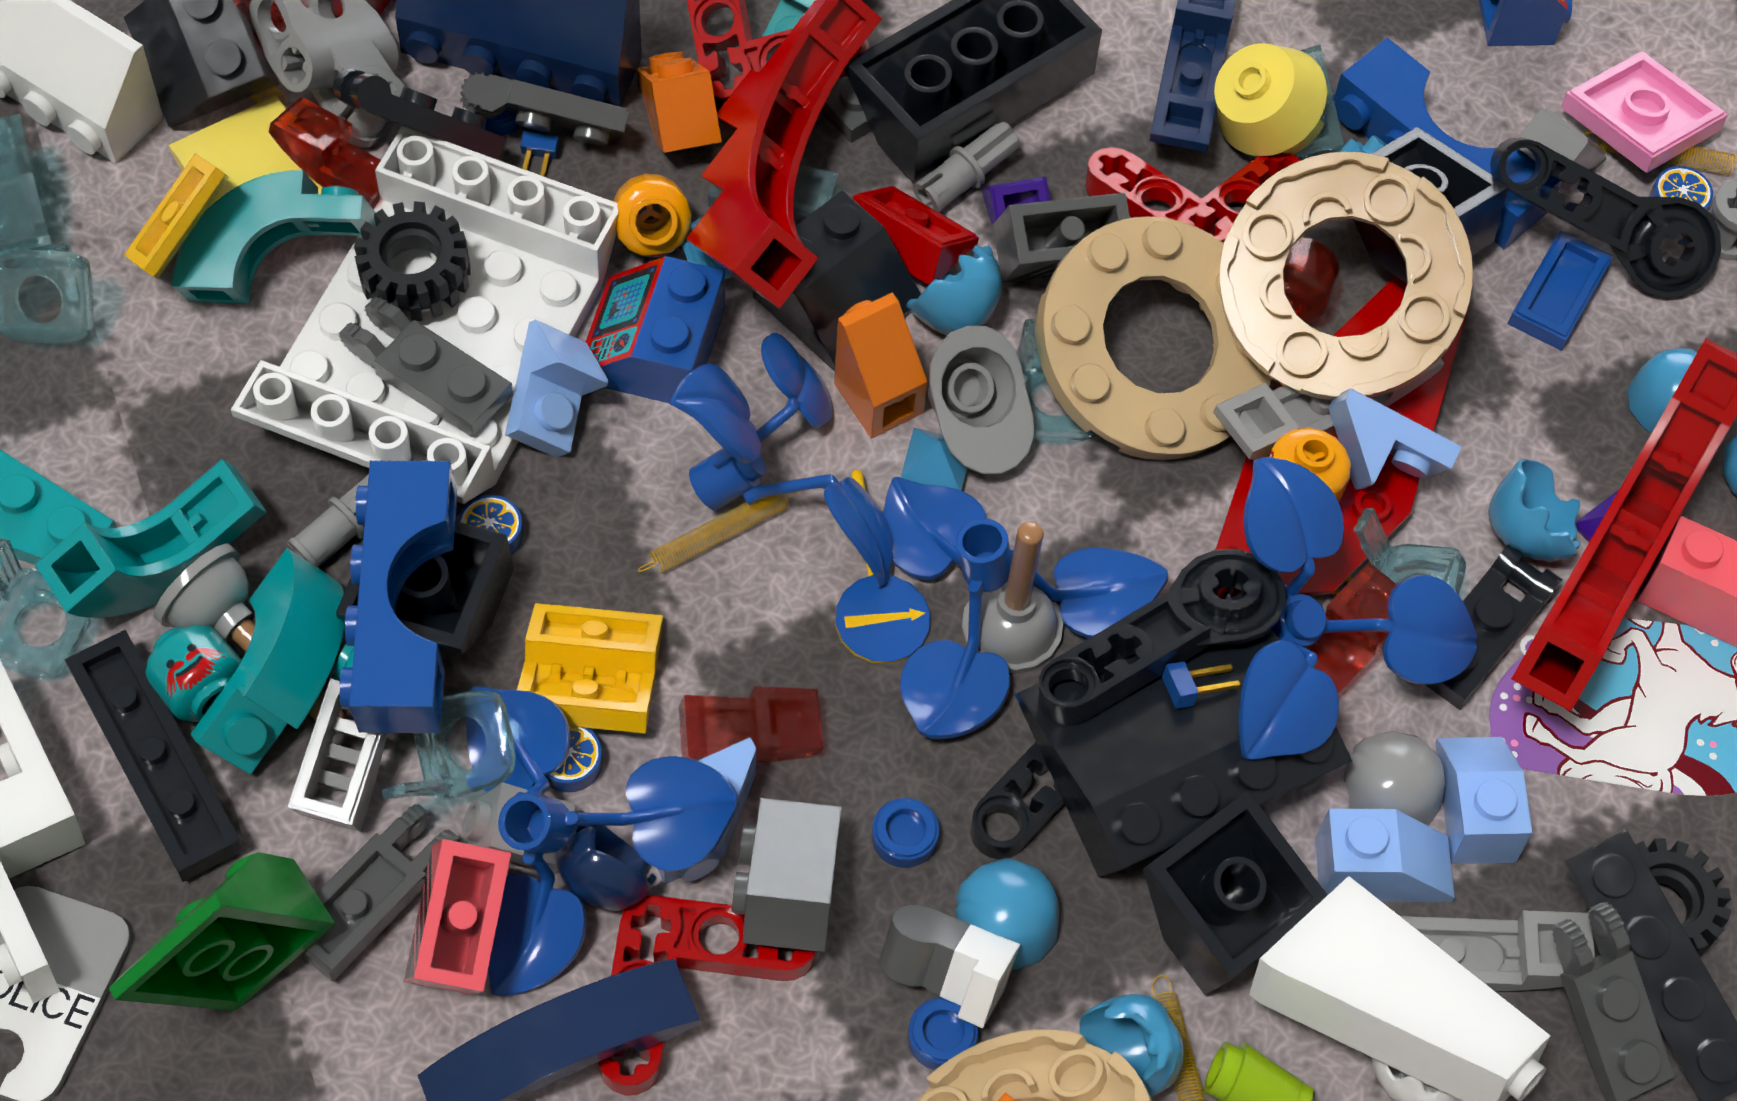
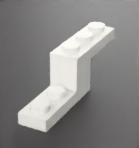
[0,660,85,1004]

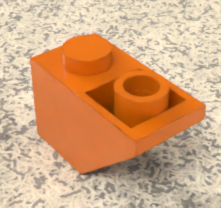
[636,52,722,153]
[834,292,928,439]

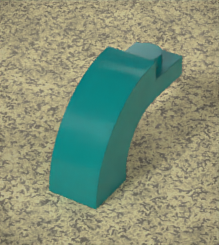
[172,170,376,304]
[34,459,267,618]
[191,548,345,775]

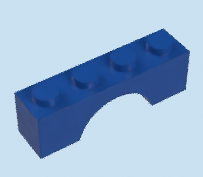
[1331,37,1562,250]
[340,460,457,733]

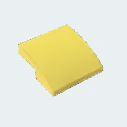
[168,95,334,209]

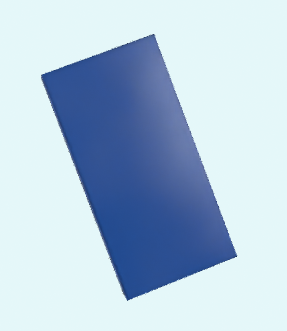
[1507,230,1614,351]

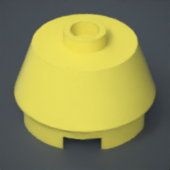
[1214,43,1329,157]

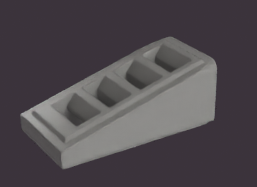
[1519,108,1606,171]
[288,679,388,832]

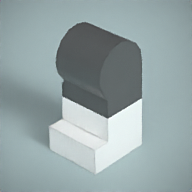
[879,905,1020,1028]

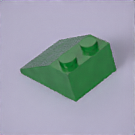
[108,852,336,1011]

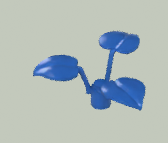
[669,333,893,588]
[1239,457,1477,760]
[883,477,1168,739]
[466,686,739,996]

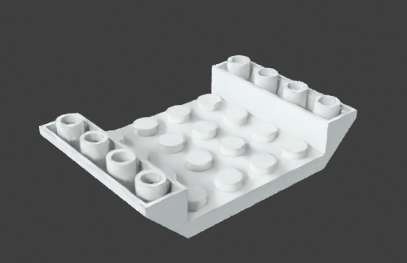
[231,126,619,504]

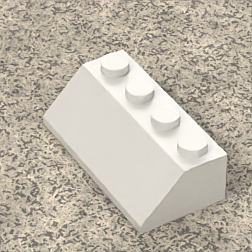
[0,0,164,164]

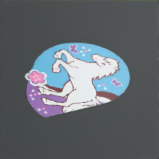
[1489,616,1737,796]

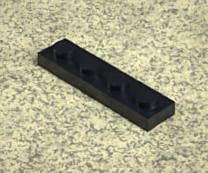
[64,629,245,882]
[1563,828,1737,1101]

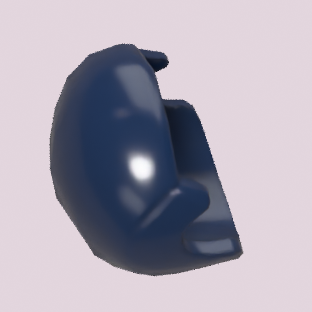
[555,810,657,911]

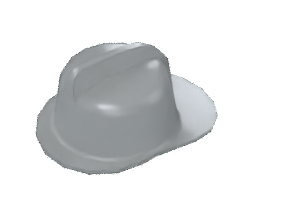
[928,326,1034,474]

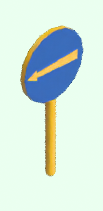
[835,469,930,664]

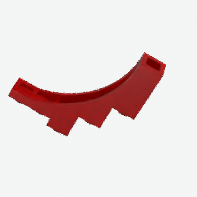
[686,0,882,309]
[1511,338,1737,712]

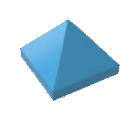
[900,428,968,491]

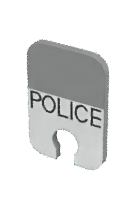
[0,886,131,1101]

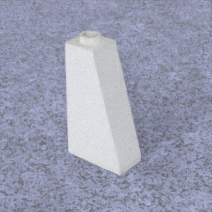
[1249,876,1550,1101]

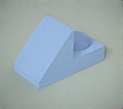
[505,319,608,457]
[1328,388,1462,490]

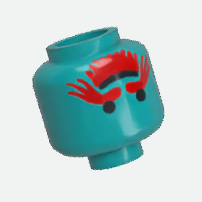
[145,625,242,722]

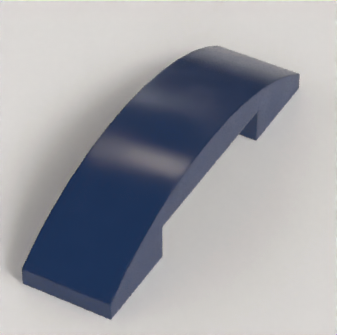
[1149,0,1236,152]
[417,959,702,1101]

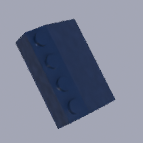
[395,0,642,107]

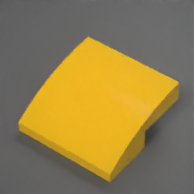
[124,153,229,279]
[517,603,663,734]

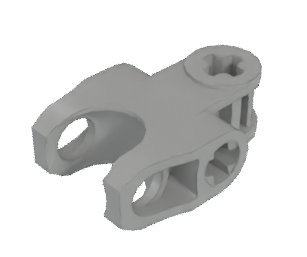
[249,0,405,148]

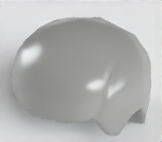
[1344,731,1445,826]

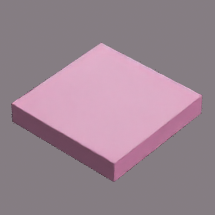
[1561,51,1728,173]

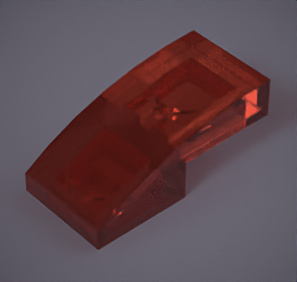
[268,97,381,209]
[1303,562,1397,699]
[679,686,823,763]

